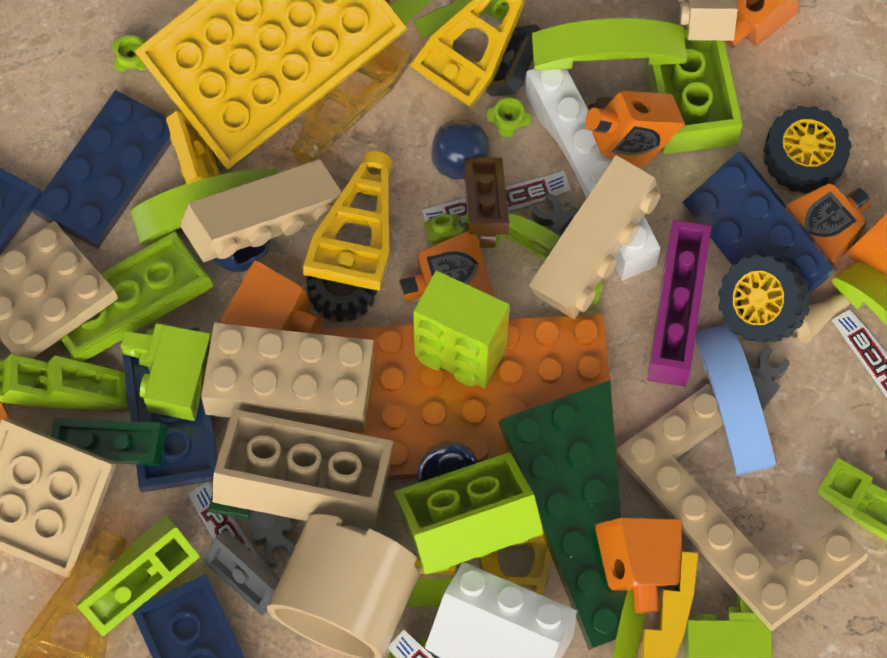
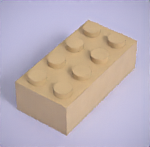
[201,323,375,432]
[212,409,393,532]

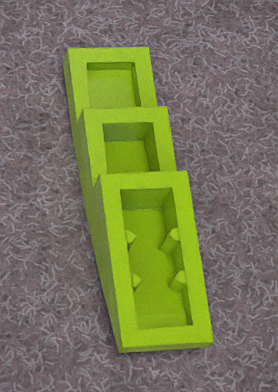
[0,354,127,410]

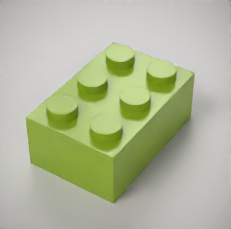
[643,29,743,155]
[413,270,510,389]
[394,452,544,575]

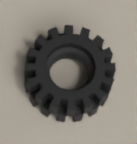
[306,276,377,322]

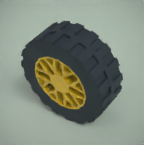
[763,106,851,194]
[718,254,811,342]

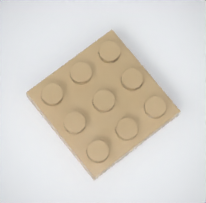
[0,221,119,359]
[0,419,117,579]

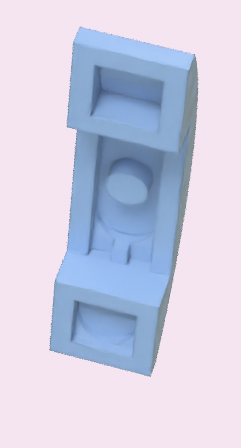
[695,324,776,476]

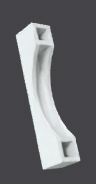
[525,69,661,281]

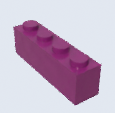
[647,220,711,387]

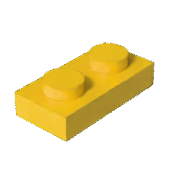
[166,111,220,184]

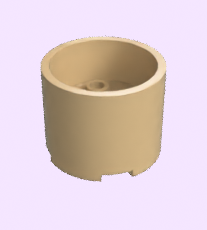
[267,514,422,658]

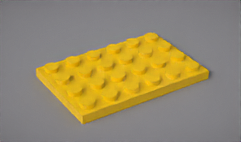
[135,0,407,171]

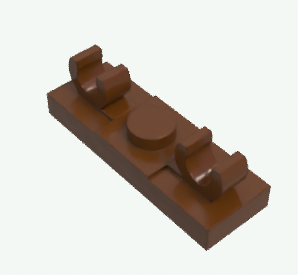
[463,157,509,248]

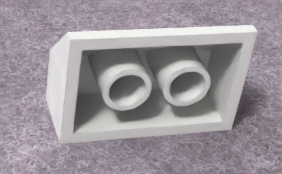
[425,562,577,658]

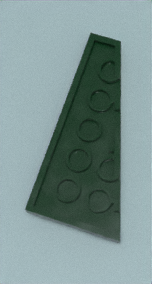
[498,380,627,650]

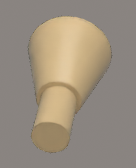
[790,292,850,345]

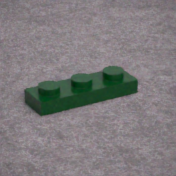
[51,418,167,466]

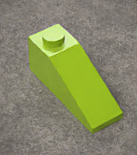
[76,515,200,637]

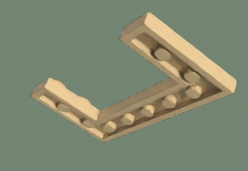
[616,383,868,631]

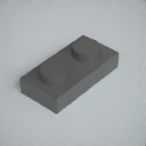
[204,530,280,615]

